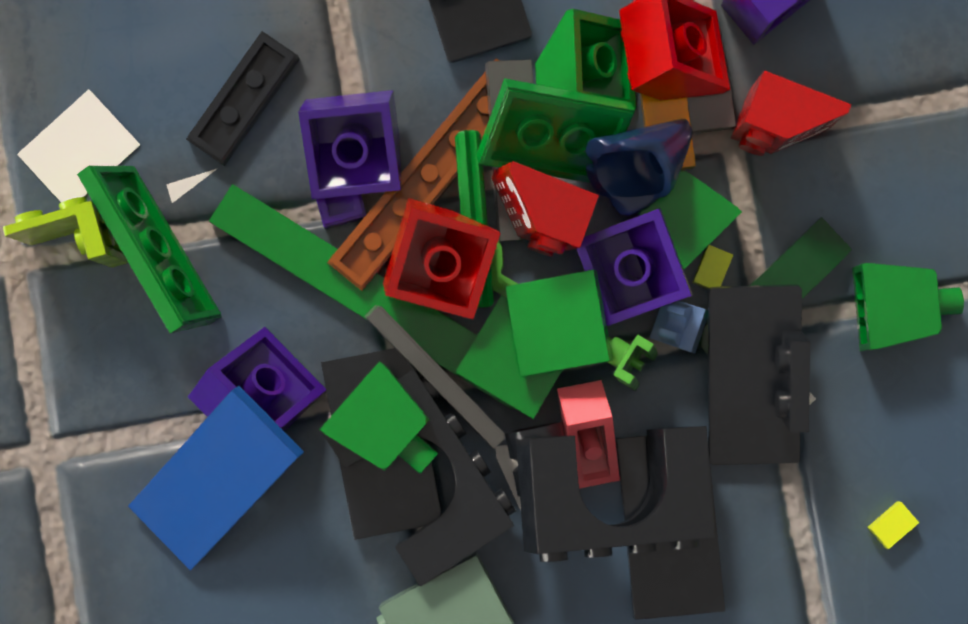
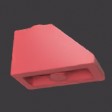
[557,380,620,489]

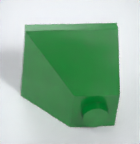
[535,9,636,109]

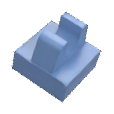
[650,301,708,354]

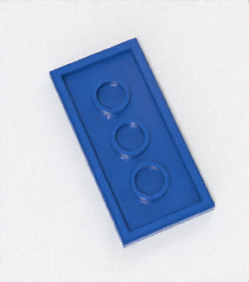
[128,386,304,571]

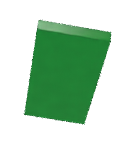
[77,165,222,334]

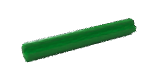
[455,130,494,309]

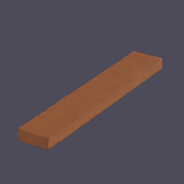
[327,58,500,291]

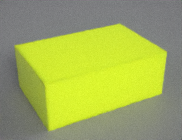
[692,245,733,290]
[867,501,919,549]

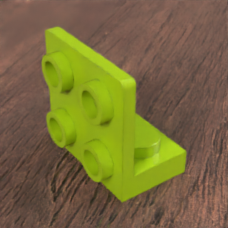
[2,197,128,268]

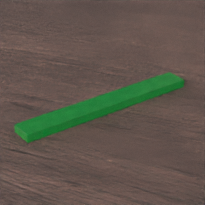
[209,184,513,410]

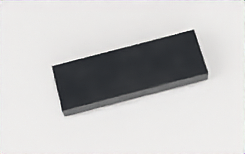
[186,31,300,166]

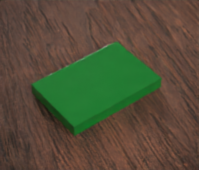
[476,78,635,183]

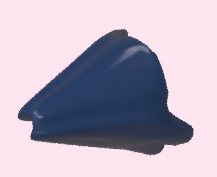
[585,119,693,216]

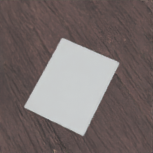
[17,89,140,202]

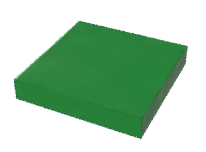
[505,269,613,377]
[455,295,562,419]

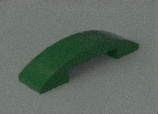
[698,217,852,355]

